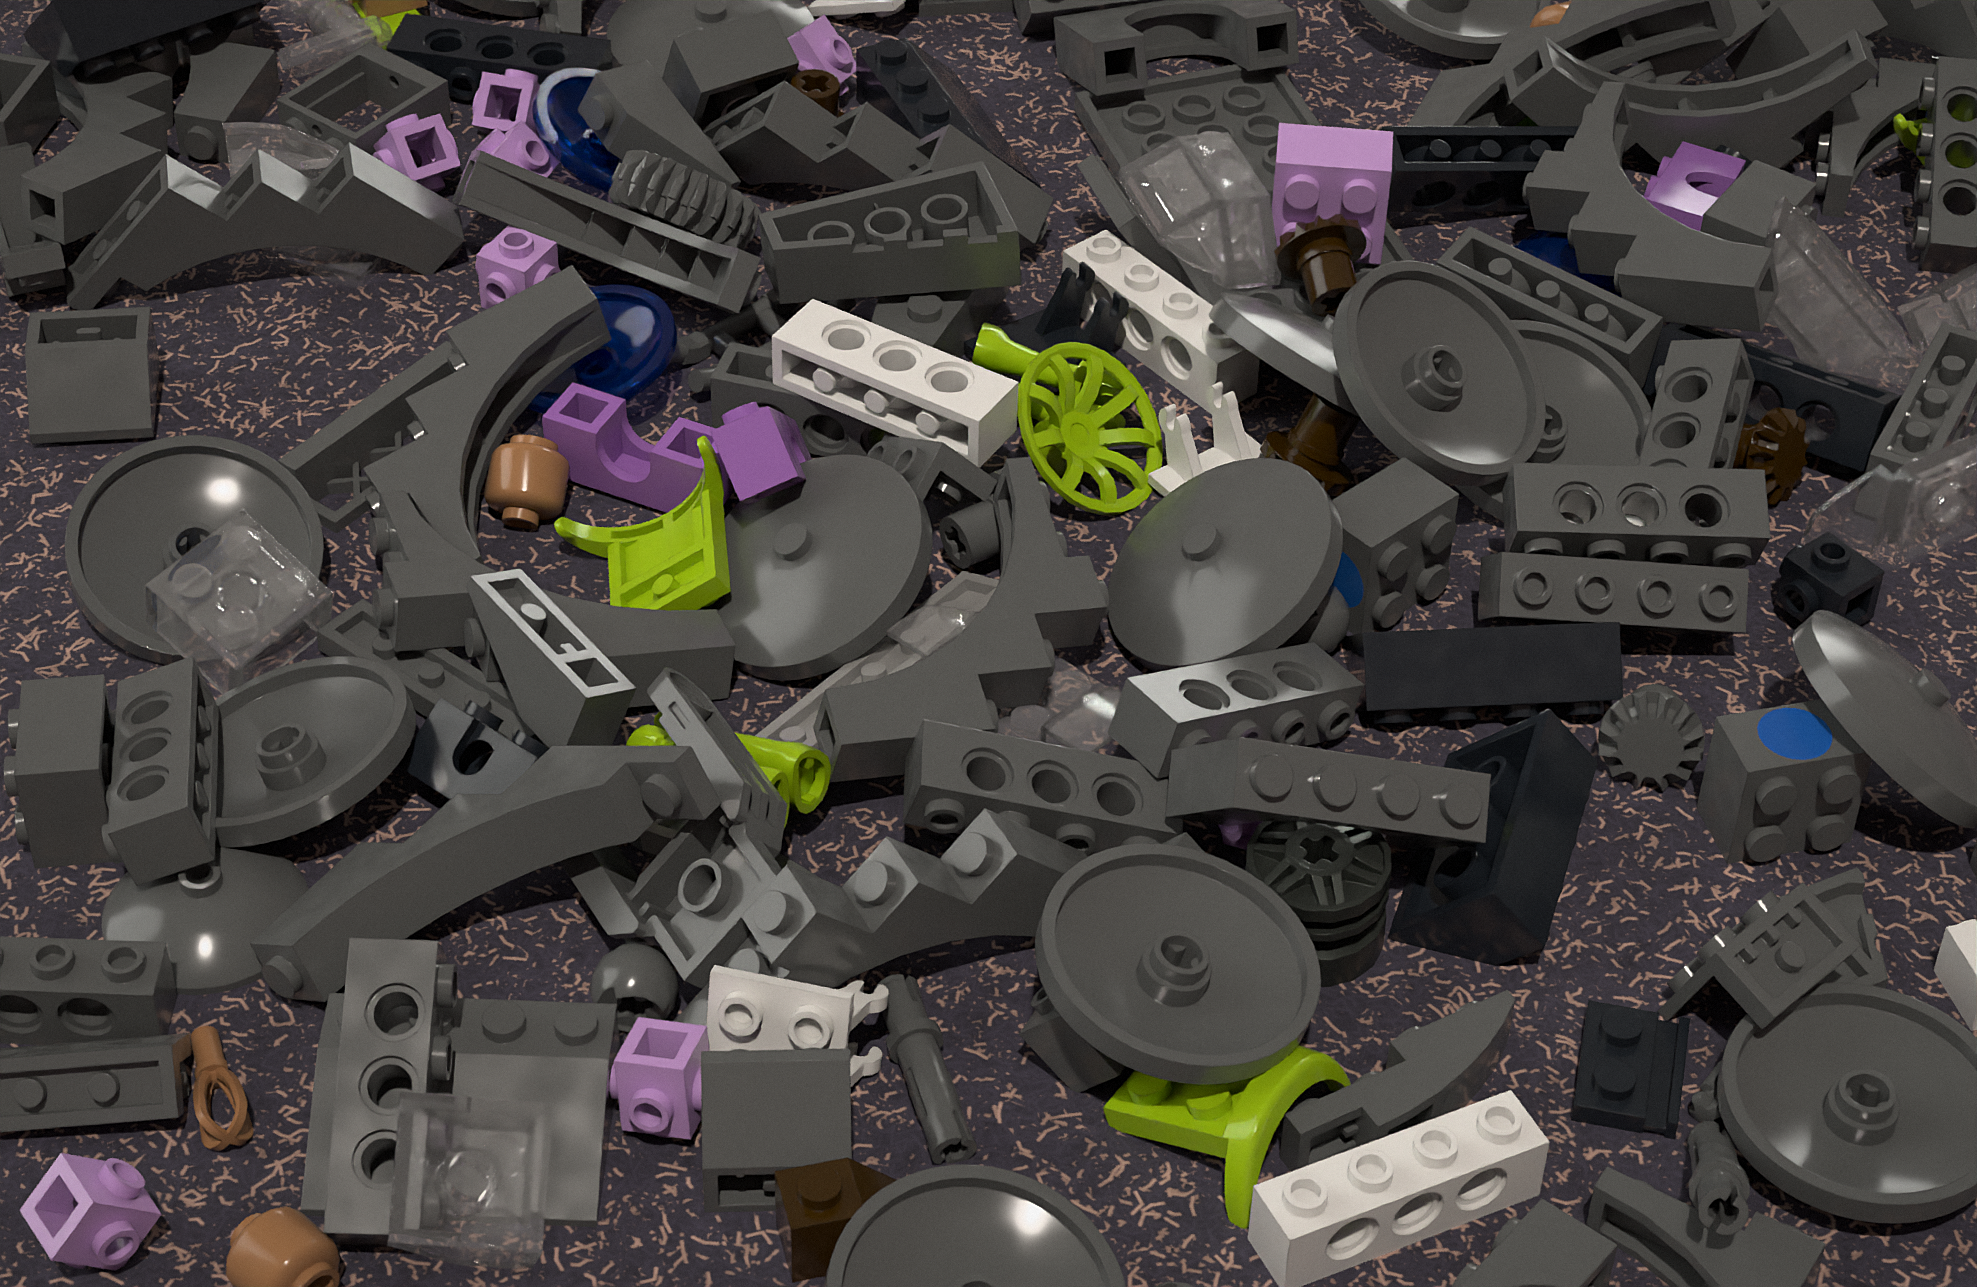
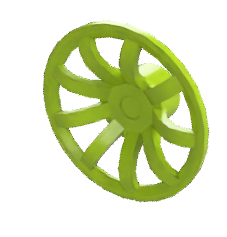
[1017,342,1163,515]

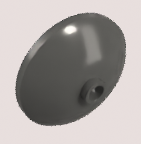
[102,844,309,995]

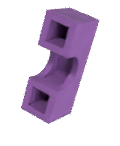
[1642,141,1746,231]
[542,383,735,513]
[710,402,812,505]

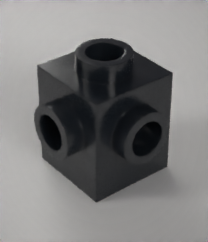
[1775,532,1885,626]

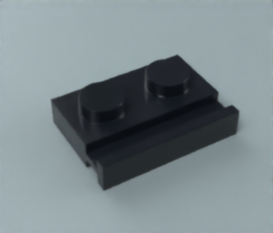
[1571,1000,1690,1140]

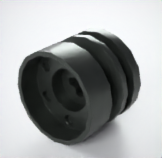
[1245,821,1392,987]

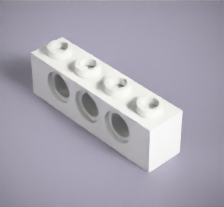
[1062,230,1260,414]
[772,299,1019,468]
[1248,1090,1549,1287]

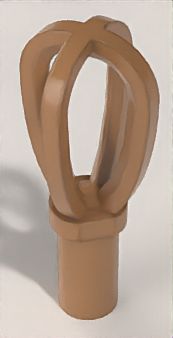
[190,1026,253,1151]

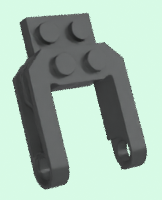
[560,668,787,989]

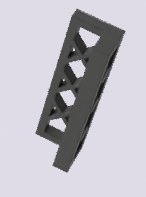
[278,341,455,533]
[0,1033,191,1132]

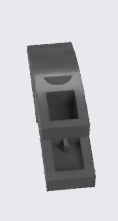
[1280,990,1515,1172]

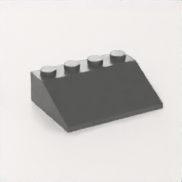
[300,993,620,1227]

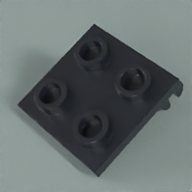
[964,261,1129,396]

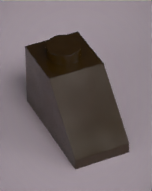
[774,1157,897,1283]

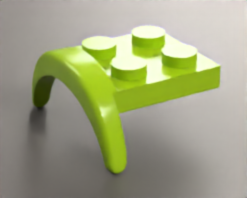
[554,436,731,611]
[1103,1045,1351,1229]

